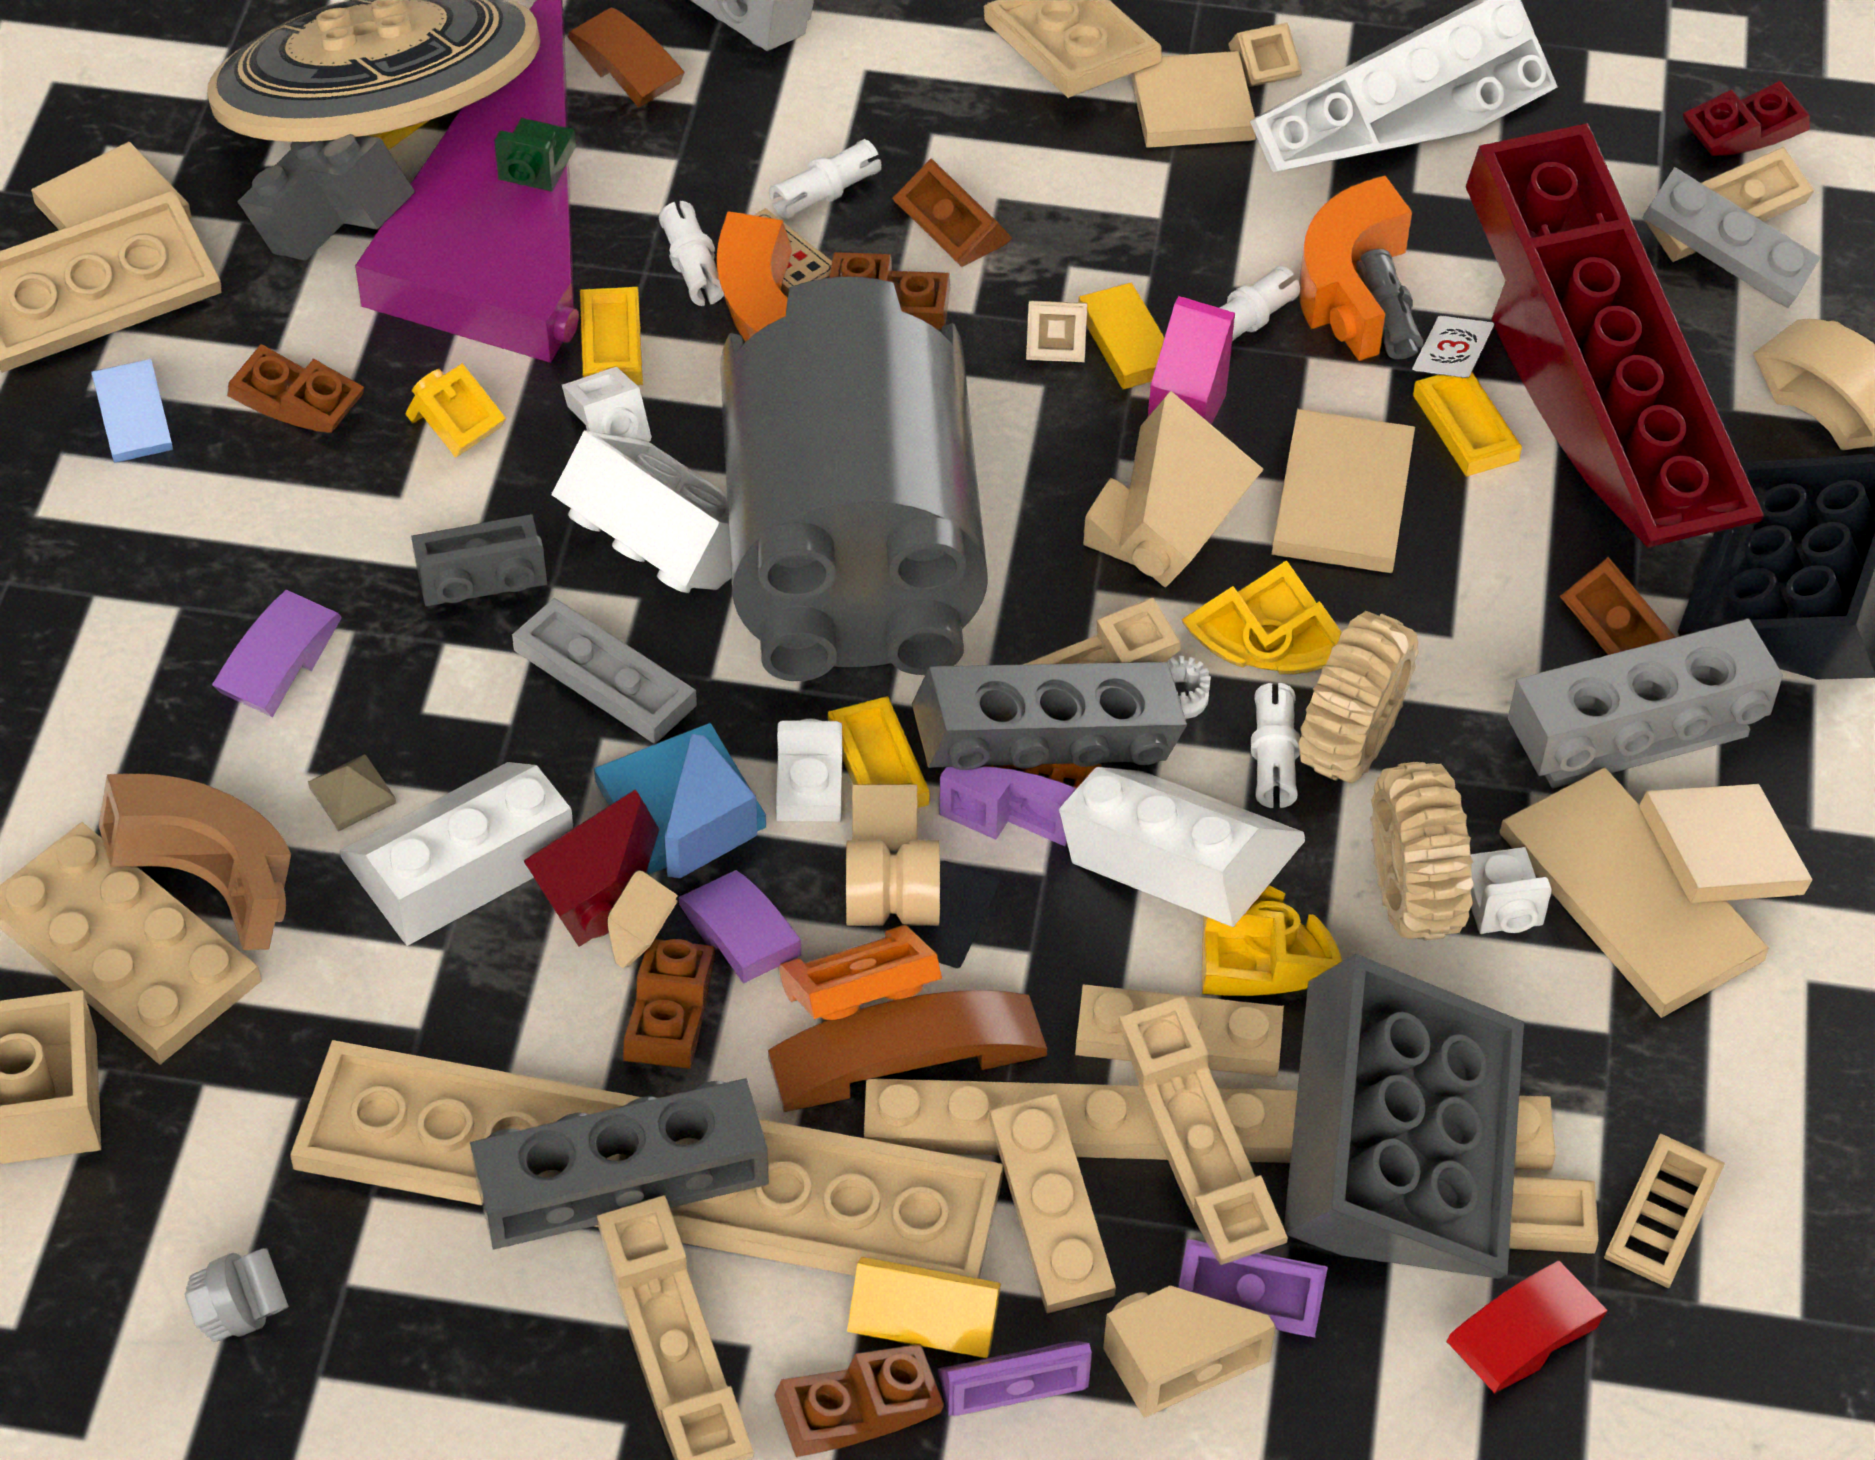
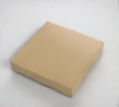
[1130,51,1256,148]
[31,141,192,230]
[1639,784,1812,903]

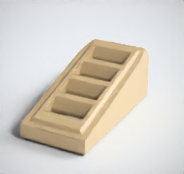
[1604,1133,1725,1288]

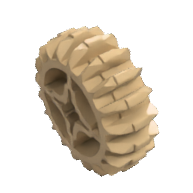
[1298,611,1419,784]
[1370,762,1474,941]

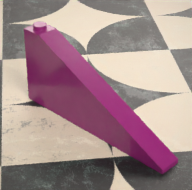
[355,0,579,363]

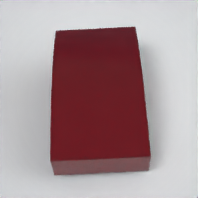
[1683,80,1810,155]

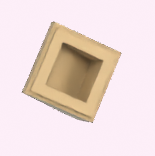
[1229,22,1302,87]
[1083,478,1136,566]
[852,785,918,850]
[608,870,678,968]

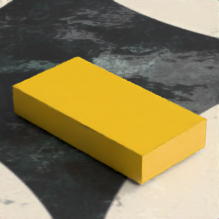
[1078,282,1164,389]
[580,287,643,385]
[1413,372,1522,477]
[828,696,930,808]
[847,1257,1001,1358]

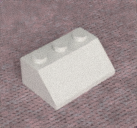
[551,431,731,593]
[340,762,573,946]
[1059,767,1305,927]

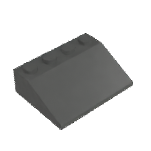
[1284,954,1524,1279]

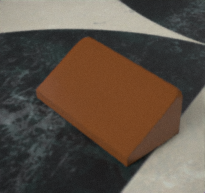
[892,158,1012,267]
[1560,558,1676,655]

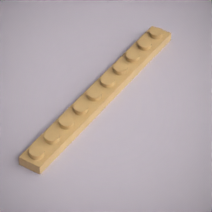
[864,1079,1556,1170]

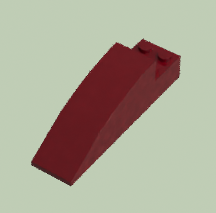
[1465,123,1764,548]

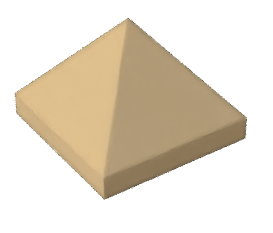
[1026,301,1087,362]

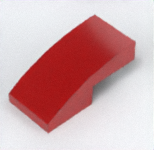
[1446,1261,1608,1393]

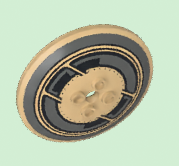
[207,0,540,142]

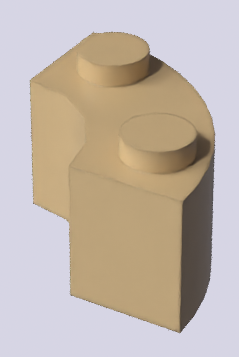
[1753,319,1875,450]

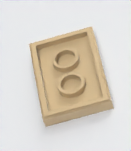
[984,0,1162,98]
[1272,409,1415,573]

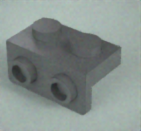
[411,514,547,606]

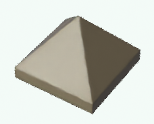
[308,754,396,831]

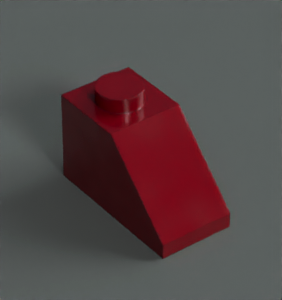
[524,789,660,947]

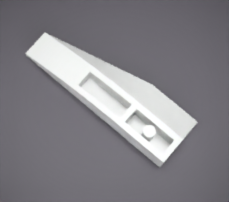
[1250,0,1558,172]

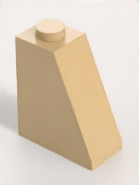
[1119,391,1263,588]

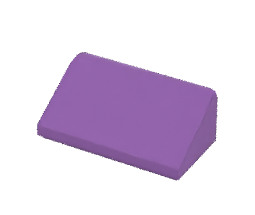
[1178,1239,1327,1337]
[938,1341,1092,1417]

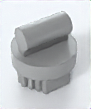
[185,1248,288,1342]

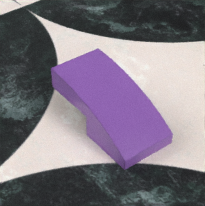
[212,590,342,717]
[939,766,1077,847]
[679,870,801,984]

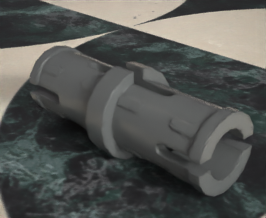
[1356,249,1423,359]

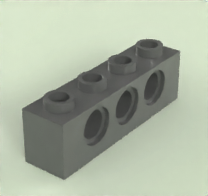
[912,662,1187,770]
[470,1078,769,1250]

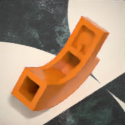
[1299,175,1412,361]
[717,211,792,342]

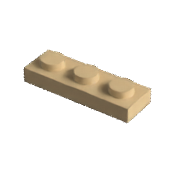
[1644,147,1814,262]
[1075,984,1284,1077]
[989,1093,1116,1314]

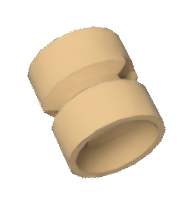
[846,840,940,926]

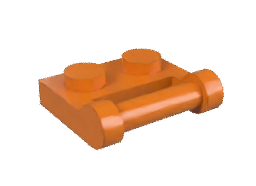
[779,925,942,1020]

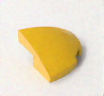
[1181,560,1341,675]
[1202,885,1342,996]

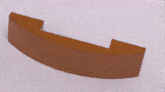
[768,990,1047,1112]

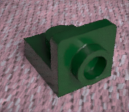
[494,118,576,192]

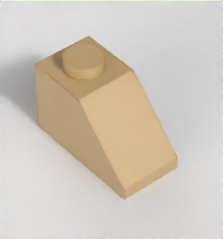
[1103,1286,1276,1418]

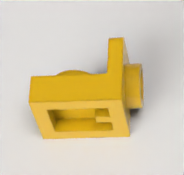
[405,363,507,458]

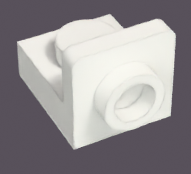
[562,366,651,442]
[776,719,843,822]
[1470,847,1552,934]

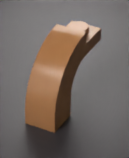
[98,774,291,950]

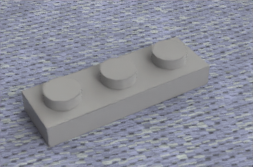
[1642,167,1821,308]
[512,598,697,744]

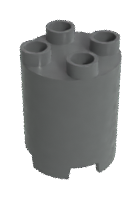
[720,277,988,681]

